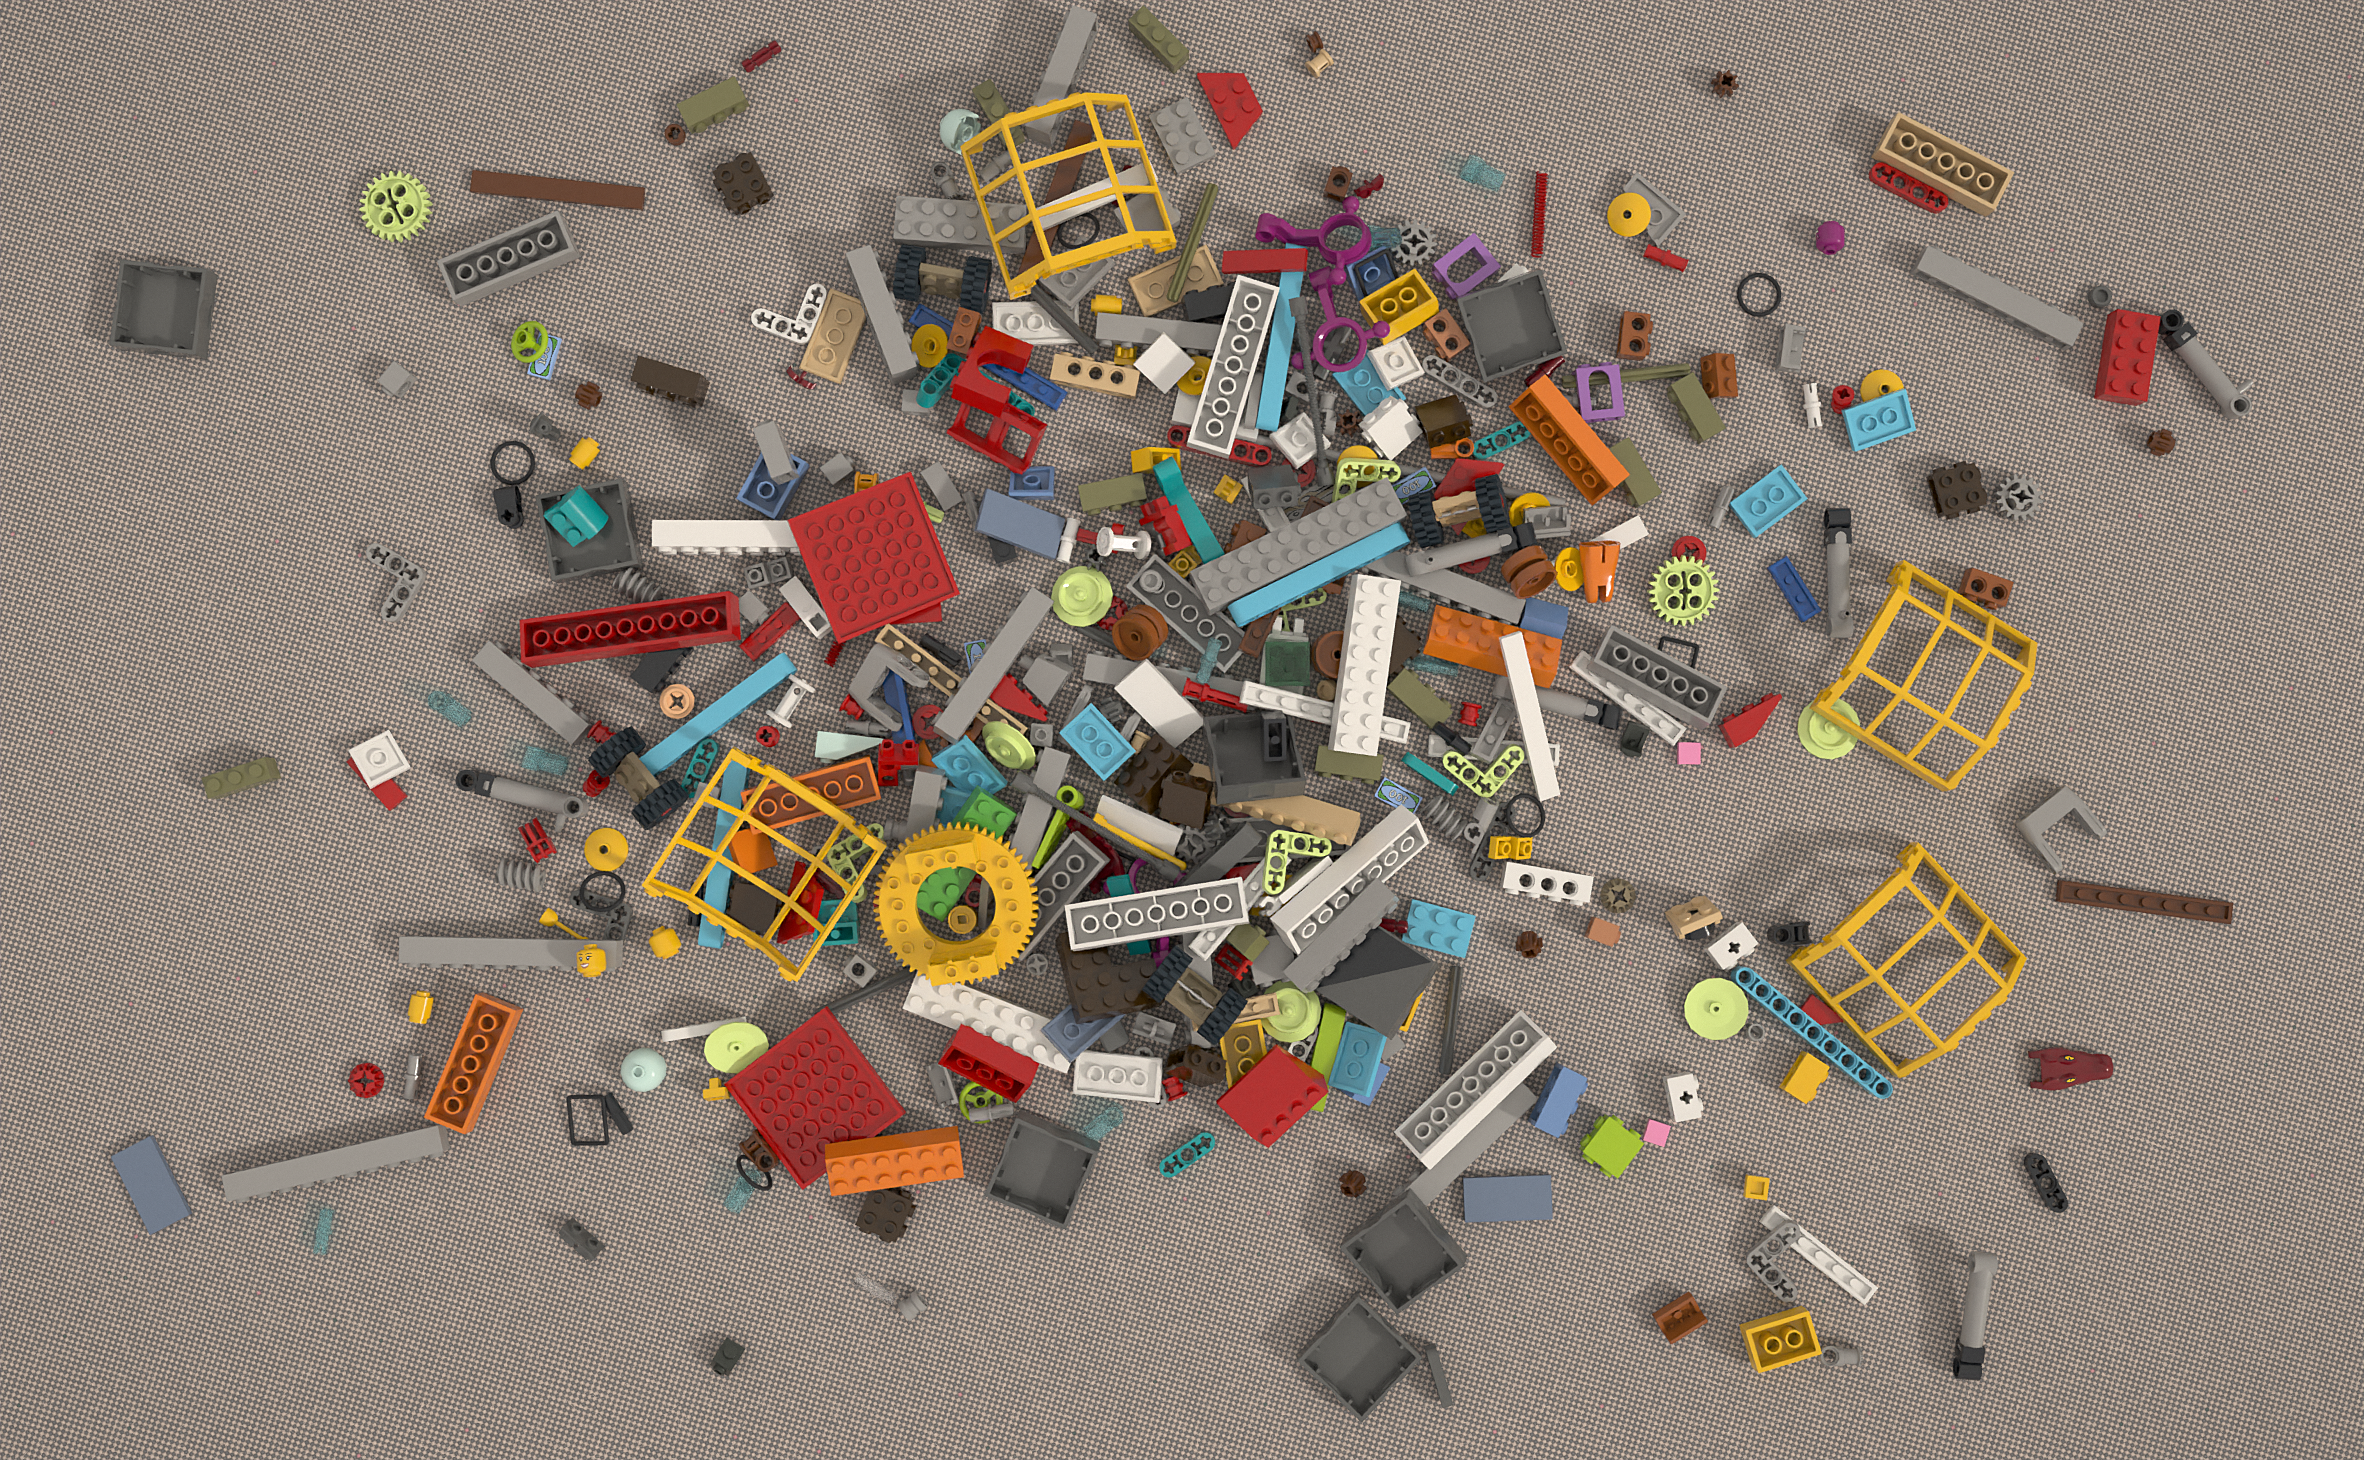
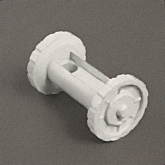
[1096,527,1151,560]
[766,674,815,728]

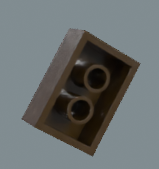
[630,356,710,408]
[1113,733,1194,815]

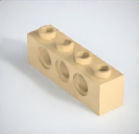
[1050,352,1140,400]

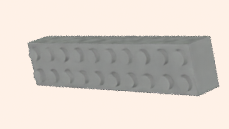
[1190,477,1407,616]

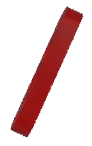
[1868,162,1948,214]

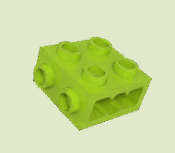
[1579,1114,1644,1179]

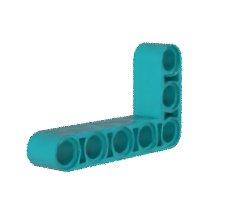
[916,353,1035,431]
[1153,456,1225,564]

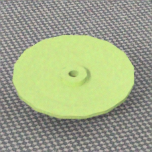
[1051,566,1113,627]
[1797,698,1860,759]
[982,721,1036,770]
[1684,978,1749,1040]
[1260,981,1322,1043]
[704,1022,769,1073]

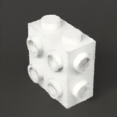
[1358,396,1422,460]

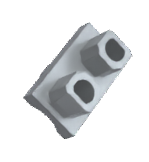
[1132,1011,1176,1045]

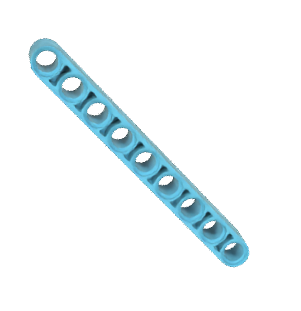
[1255,243,1307,432]
[1228,522,1411,627]
[639,652,797,778]
[698,760,751,949]
[1730,966,1893,1099]

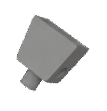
[1018,653,1075,706]

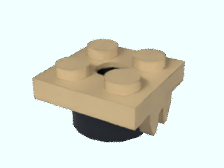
[1665,895,1723,940]

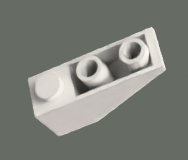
[779,575,832,640]

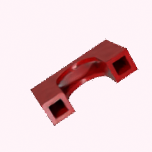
[950,325,1034,418]

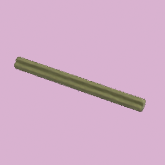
[1166,183,1218,303]
[1561,363,1690,389]

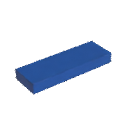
[1767,556,1822,623]

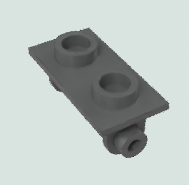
[529,413,561,441]
[558,1217,605,1262]

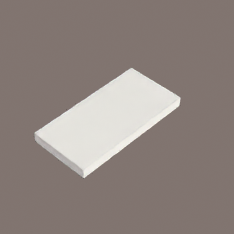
[992,300,1079,346]
[1171,389,1259,442]
[1114,658,1204,748]
[1096,795,1183,857]
[1073,1050,1163,1103]

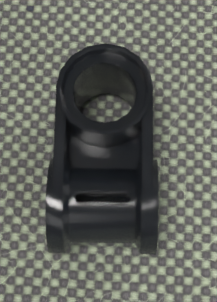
[493,485,524,529]
[1767,921,1812,945]

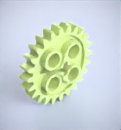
[359,171,433,243]
[1647,555,1719,626]

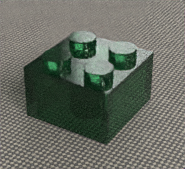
[1265,640,1311,686]

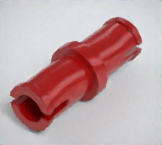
[1643,244,1689,273]

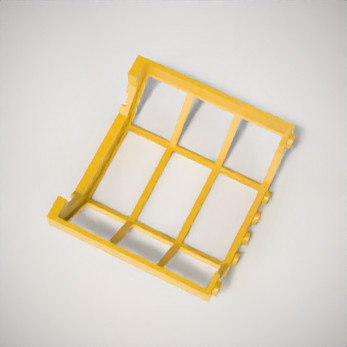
[960,92,1177,300]
[1810,559,2038,792]
[642,746,887,982]
[1785,842,2027,1078]

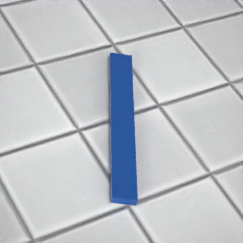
[909,303,1068,411]

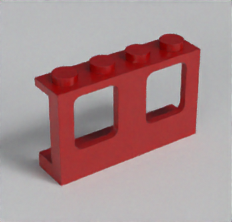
[946,402,1048,475]

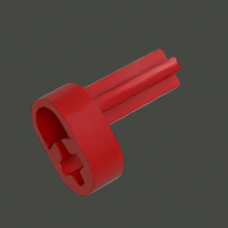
[1076,522,1125,554]

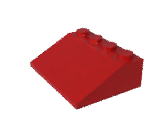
[1216,1044,1329,1148]

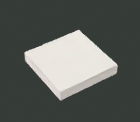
[1133,332,1195,394]
[1367,336,1425,391]
[1269,412,1331,469]
[348,730,411,789]

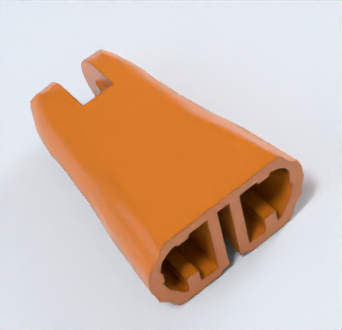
[1578,540,1621,603]

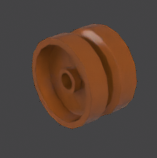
[1500,545,1558,599]
[1112,604,1168,661]
[1310,631,1344,679]

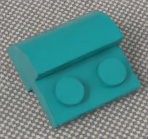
[543,485,609,547]
[813,898,860,946]

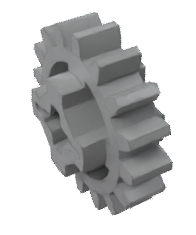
[1389,219,1437,268]
[1993,474,2043,522]
[1175,823,1217,863]

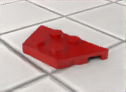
[1196,73,1263,150]
[1433,458,1505,535]
[776,861,824,944]

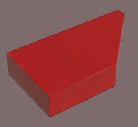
[1800,994,1843,1025]

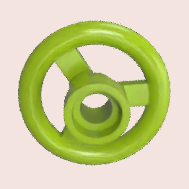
[511,321,548,363]
[959,1081,1003,1124]

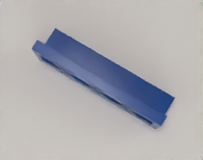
[882,670,917,744]

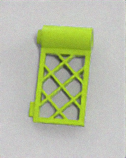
[1031,785,1085,870]

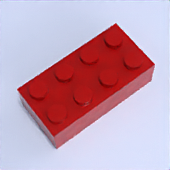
[2094,309,2161,406]
[938,1024,1039,1103]

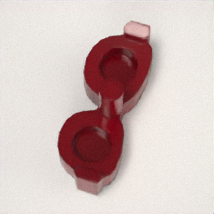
[1353,173,1384,198]
[786,366,817,390]

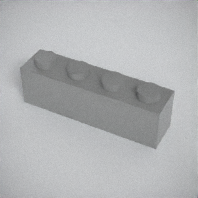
[904,765,948,845]

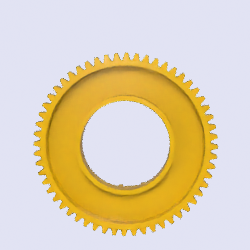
[873,822,1039,987]

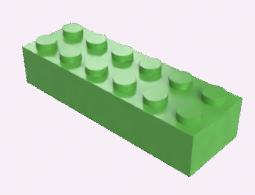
[917,785,1017,922]

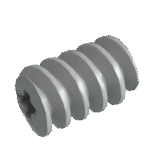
[612,567,662,603]
[1420,795,1468,842]
[495,858,546,893]

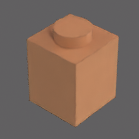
[1584,916,1621,947]

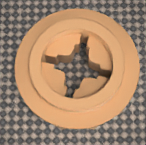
[660,684,695,719]

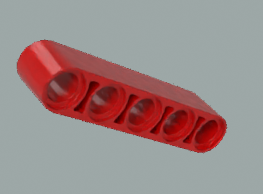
[1167,425,1271,468]

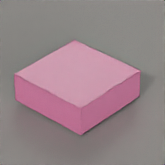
[1677,742,1701,765]
[1642,1118,1671,1147]

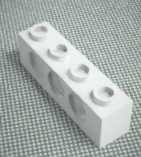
[1500,861,1594,906]

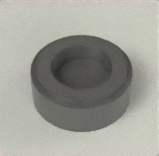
[2088,285,2112,308]

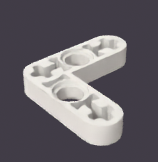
[751,284,828,345]

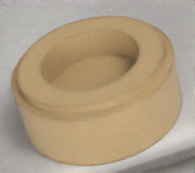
[1317,679,1337,702]

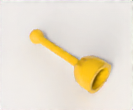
[539,908,589,939]

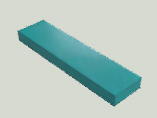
[1106,874,1152,956]

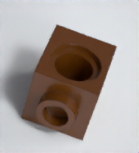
[1323,166,1353,203]

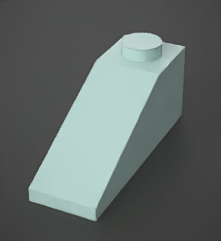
[815,731,883,764]

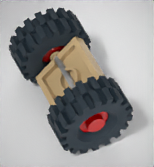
[1408,474,1510,548]

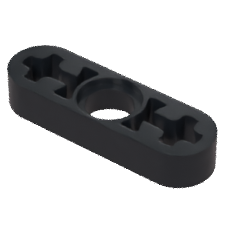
[2024,1152,2068,1213]

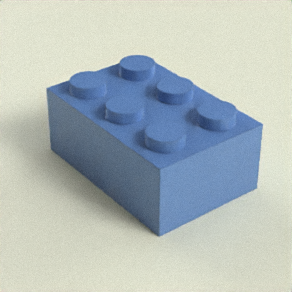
[736,452,810,521]
[1528,1062,1588,1138]

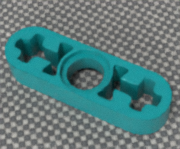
[1472,421,1530,460]
[681,739,720,798]
[1401,752,1459,796]
[1159,1131,1215,1178]

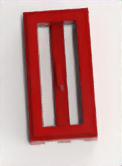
[1214,943,1253,981]

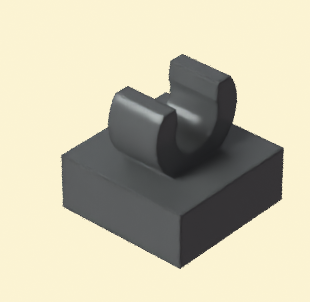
[859,853,884,875]

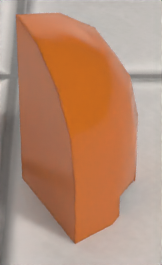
[919,739,938,768]

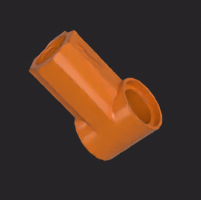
[1430,438,1474,459]

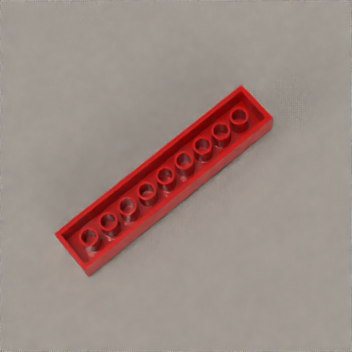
[519,591,741,668]

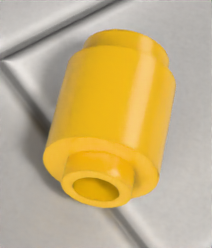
[1091,294,1122,316]
[569,436,600,470]
[407,990,434,1024]

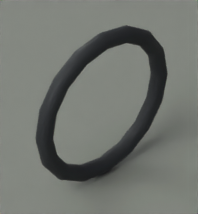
[1057,212,1100,249]
[1737,273,1782,317]
[490,441,535,485]
[1506,793,1545,838]
[579,871,626,912]
[736,1155,773,1191]

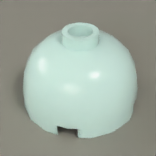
[940,109,981,155]
[620,1047,667,1092]

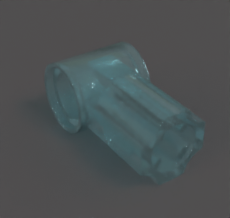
[1459,155,1506,192]
[1367,225,1402,252]
[428,691,473,728]
[521,746,568,776]
[1083,1103,1124,1142]
[723,1169,761,1214]

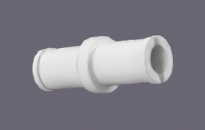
[1802,383,1823,428]
[1056,518,1081,563]

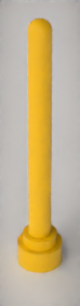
[1092,812,1187,870]

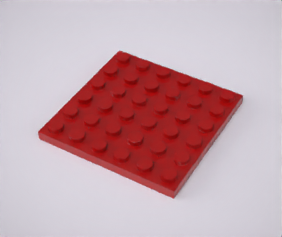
[787,471,960,644]
[724,1006,906,1190]

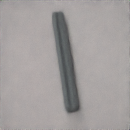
[1021,273,1099,355]
[1439,966,1464,1075]
[815,967,916,1015]

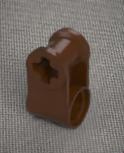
[738,1129,780,1172]

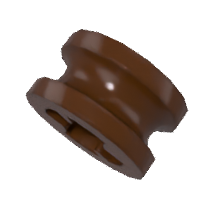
[1305,31,1324,53]
[664,124,686,146]

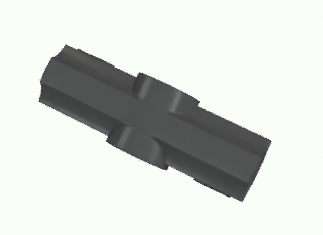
[1312,315,1352,381]

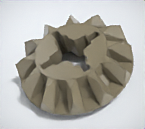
[1600,878,1636,913]

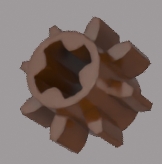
[1710,70,1739,99]
[575,381,603,410]
[1336,409,1363,438]
[2147,428,2176,457]
[1515,931,1543,958]
[1339,1170,1367,1198]

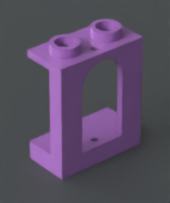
[1431,233,1501,302]
[1571,362,1625,423]

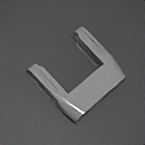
[848,642,930,732]
[1057,683,1142,750]
[2015,785,2107,875]

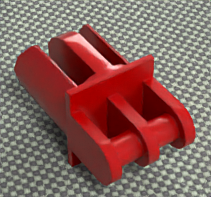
[518,817,557,863]

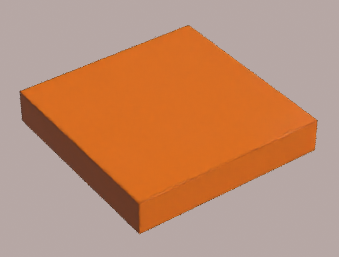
[728,828,778,878]

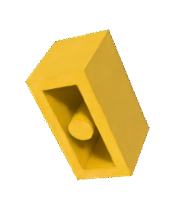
[1779,1051,1830,1104]

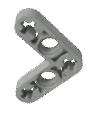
[366,543,426,623]
[1746,1219,1800,1302]

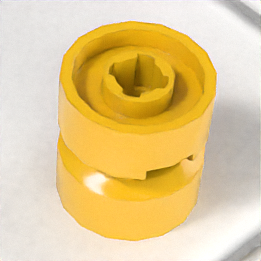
[948,905,978,934]

